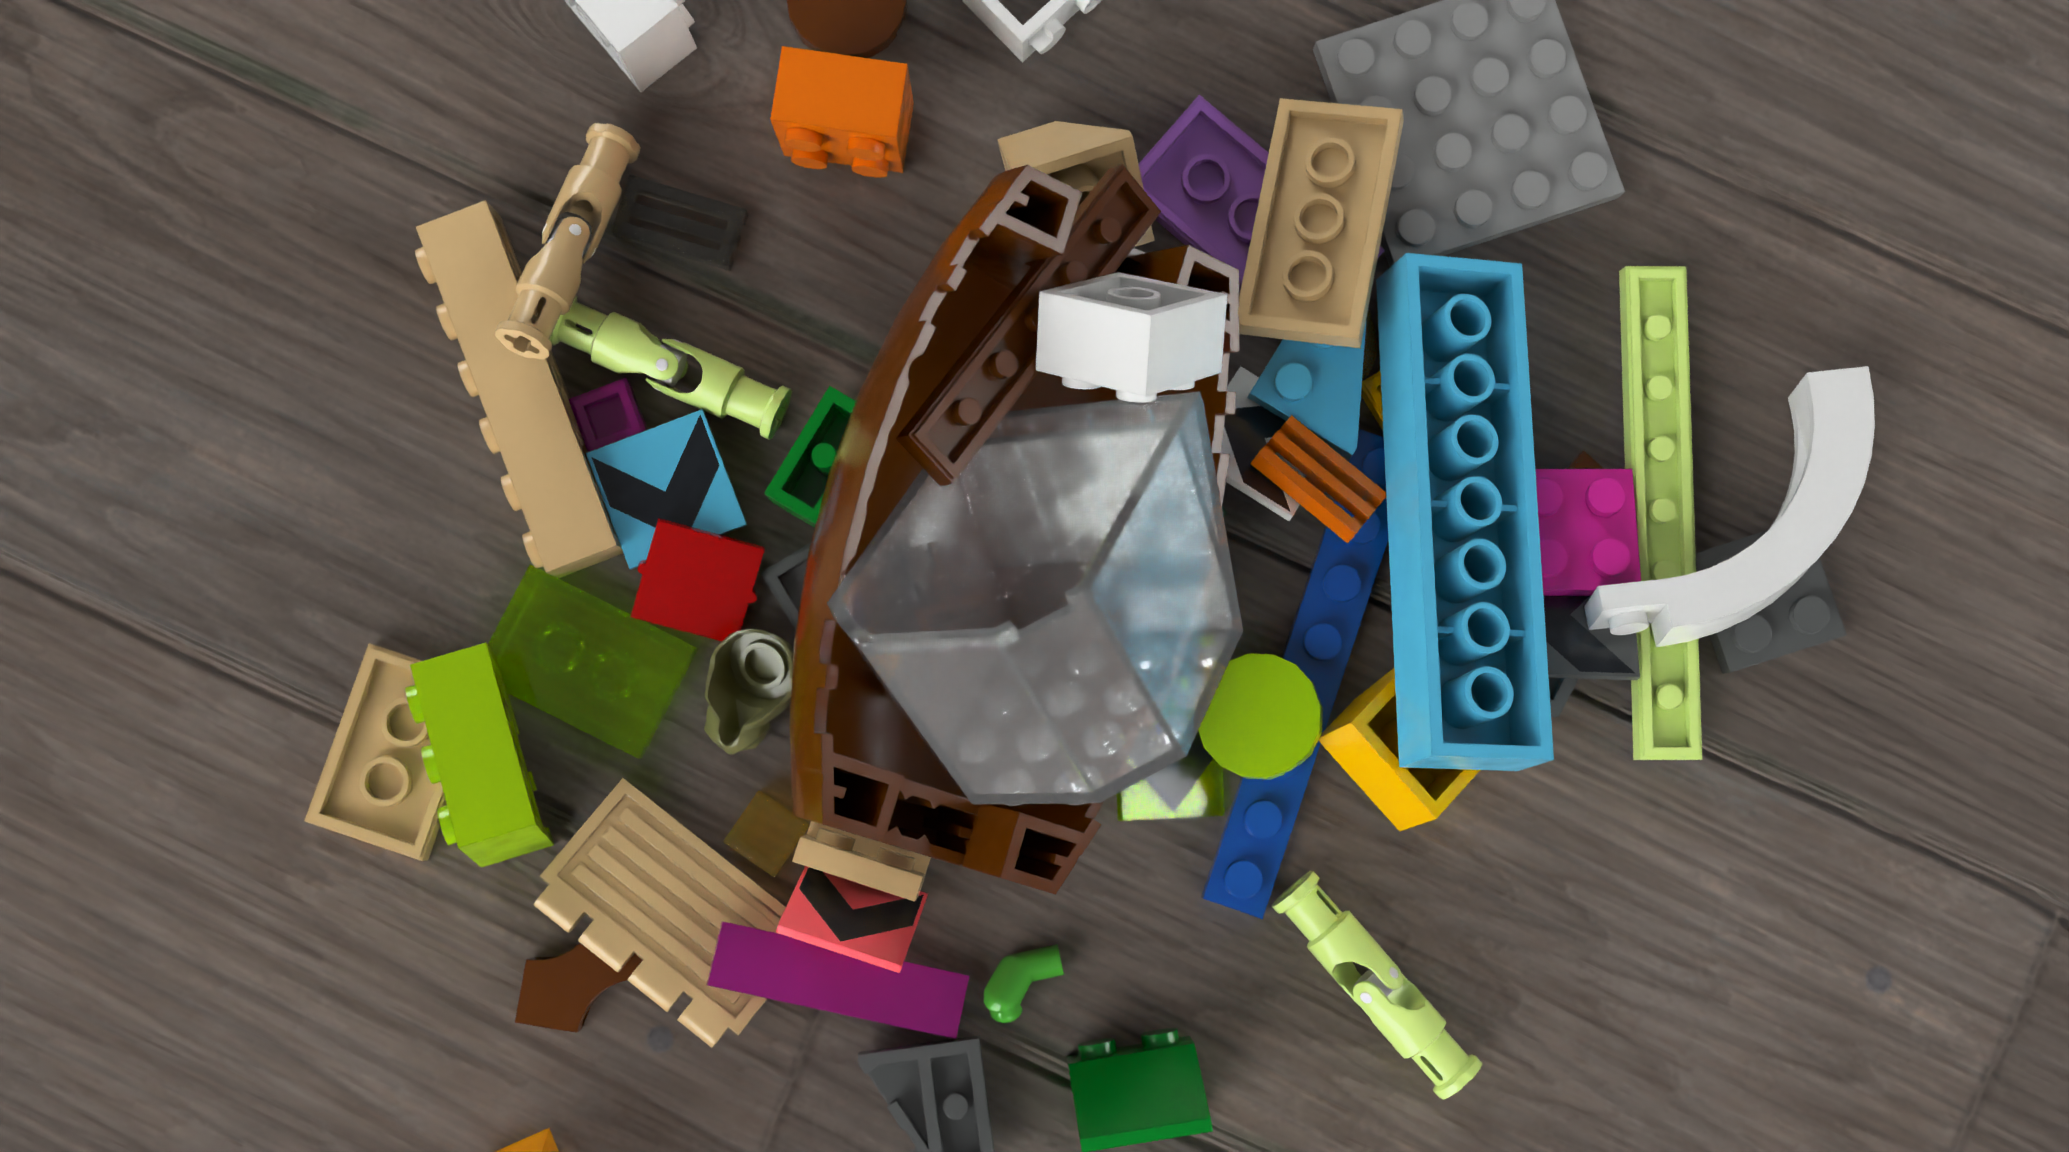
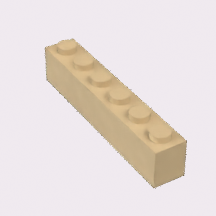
[415,200,623,578]

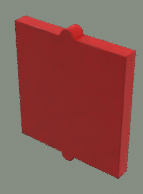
[630,518,765,641]

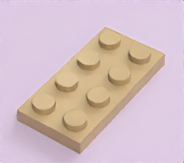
[1238,98,1404,349]

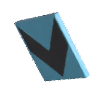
[586,409,747,570]

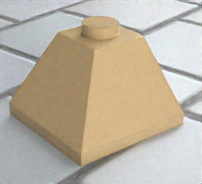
[997,121,1155,247]

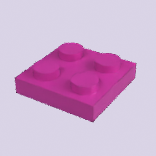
[1535,469,1641,596]

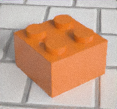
[770,46,914,178]

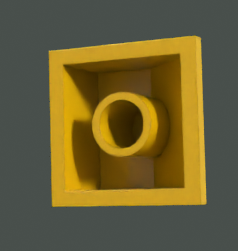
[1318,668,1480,832]

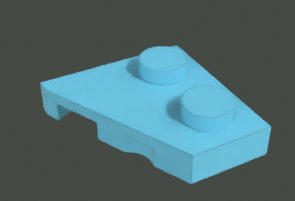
[1247,323,1366,459]

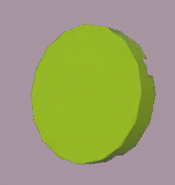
[1196,653,1323,780]

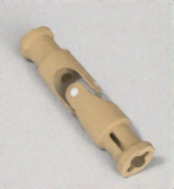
[495,123,641,360]

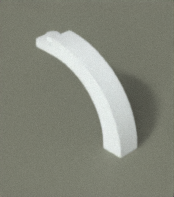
[1584,366,1875,647]

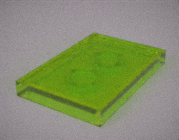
[488,564,698,759]

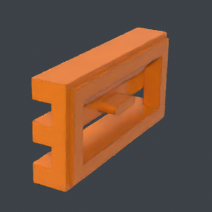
[1250,415,1386,543]

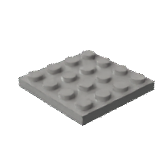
[1313,0,1625,267]

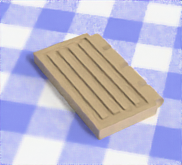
[534,778,786,1048]

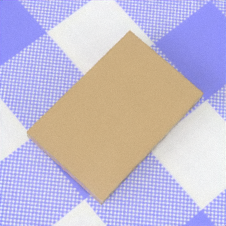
[304,643,447,861]

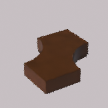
[515,943,643,1033]

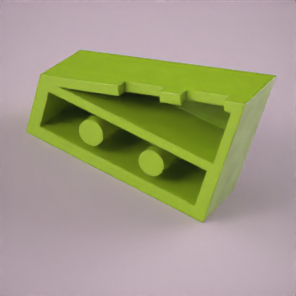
[405,642,554,868]

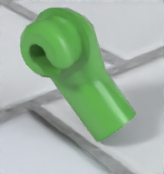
[984,944,1064,1023]

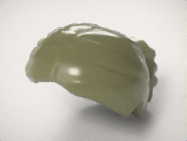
[704,628,794,755]

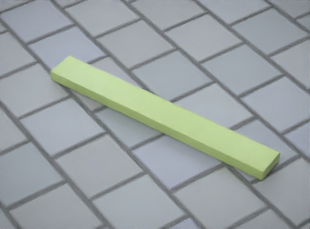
[1619,266,1702,760]

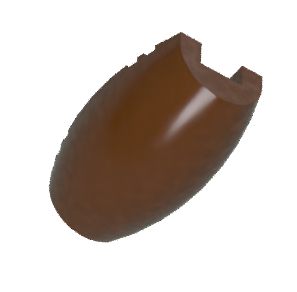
[789,165,1239,895]

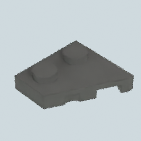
[858,1035,995,1152]

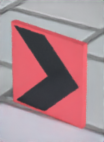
[776,866,928,973]

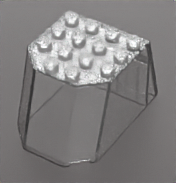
[827,391,1243,806]

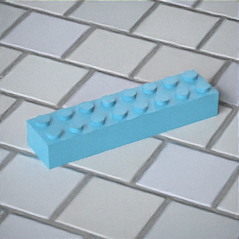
[1376,253,1554,771]

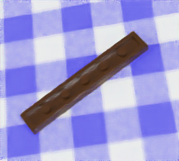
[896,164,1161,486]

